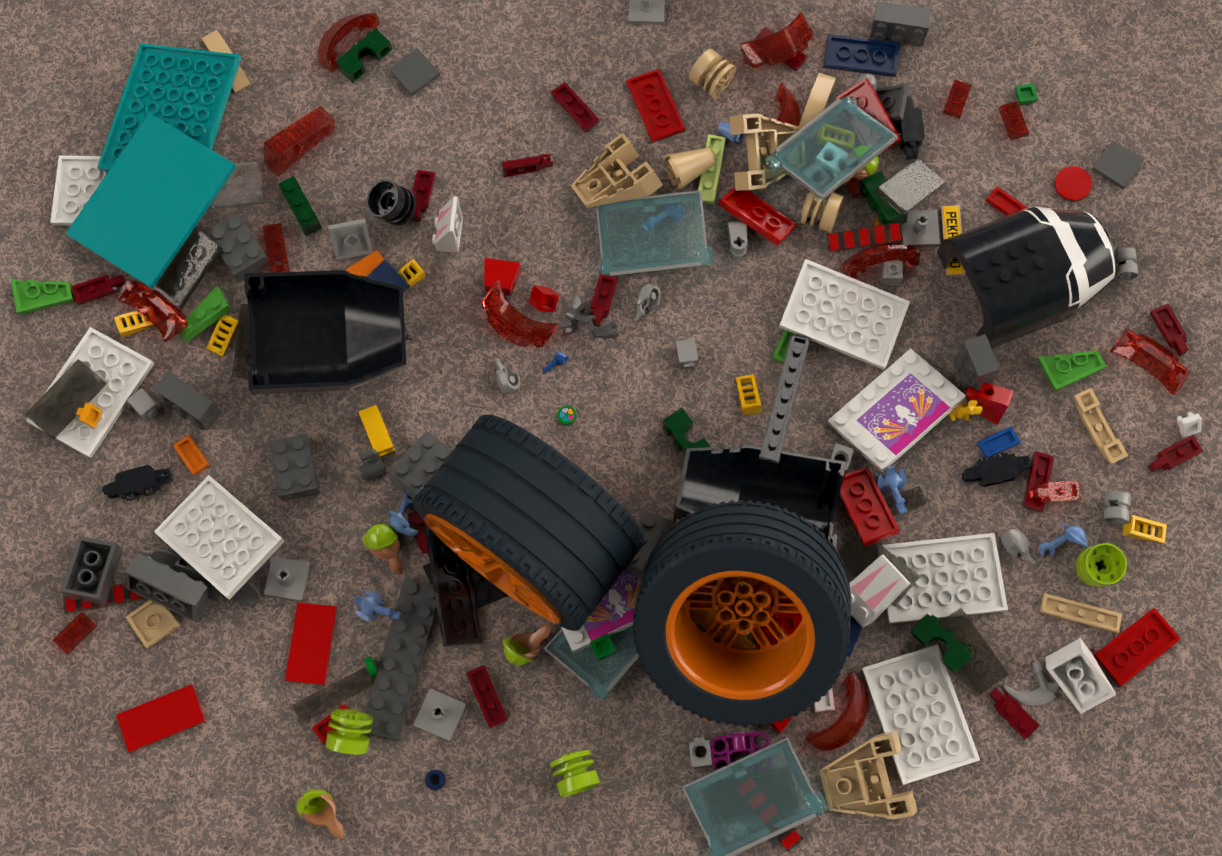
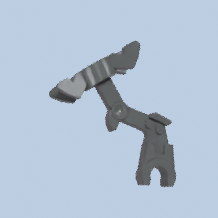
[560,295,619,341]

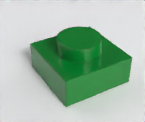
[1015,83,1038,105]
[590,634,616,661]

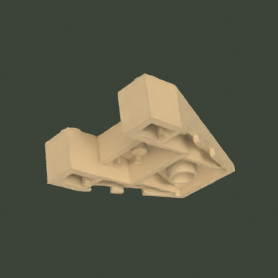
[730,114,806,191]
[571,133,663,208]
[819,731,917,820]

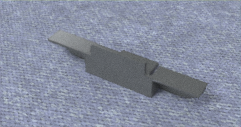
[150,549,260,608]

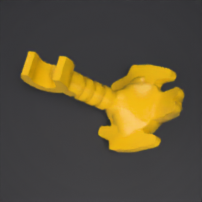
[948,399,982,421]

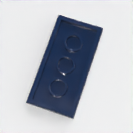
[824,34,900,77]

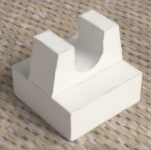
[1177,412,1202,438]

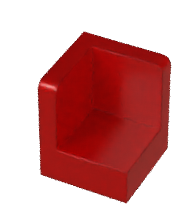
[529,285,559,312]

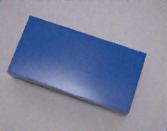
[977,426,1021,458]

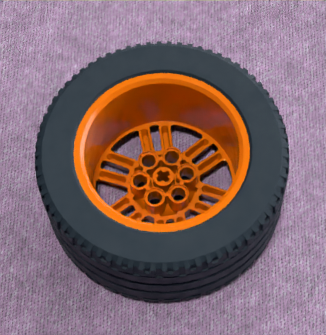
[633,500,851,727]

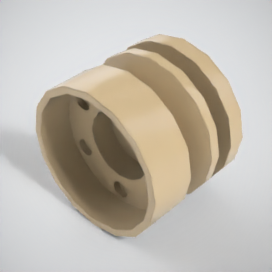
[689,49,736,98]
[801,192,844,233]

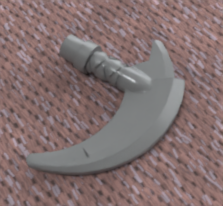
[1003,661,1059,706]

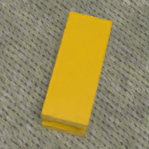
[358,405,395,458]

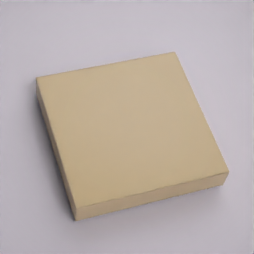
[125,600,180,649]

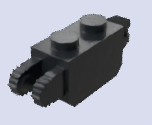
[895,96,925,160]
[961,453,1032,487]
[102,465,173,501]

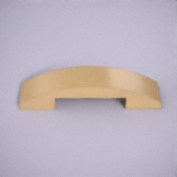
[201,30,251,93]
[799,73,836,140]
[1073,388,1128,465]

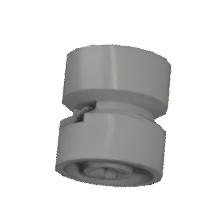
[1114,247,1139,281]
[1103,491,1131,525]

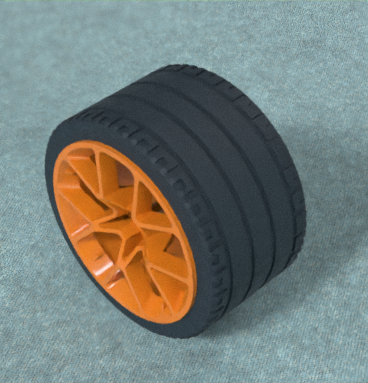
[413,415,645,631]

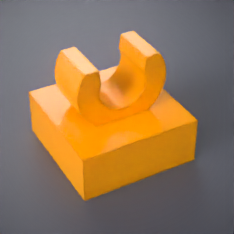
[76,403,103,428]

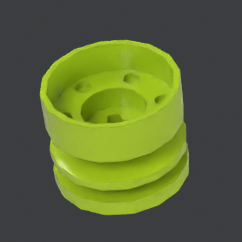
[1075,543,1127,587]
[326,709,373,755]
[550,750,601,798]

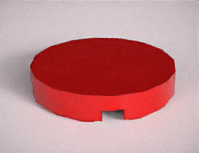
[1054,166,1092,202]

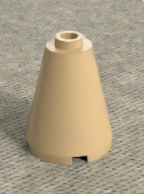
[663,148,717,190]

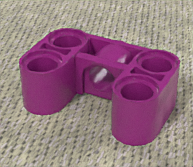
[710,731,773,771]

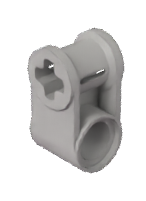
[727,221,748,258]

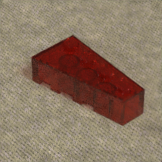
[264,106,335,177]

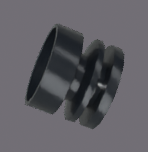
[366,179,417,226]

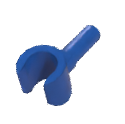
[543,352,568,372]

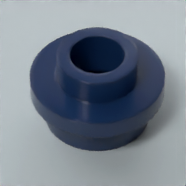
[425,770,446,791]

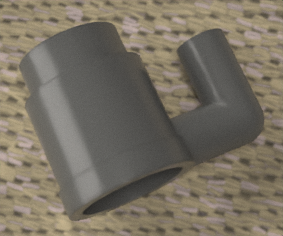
[359,449,387,481]

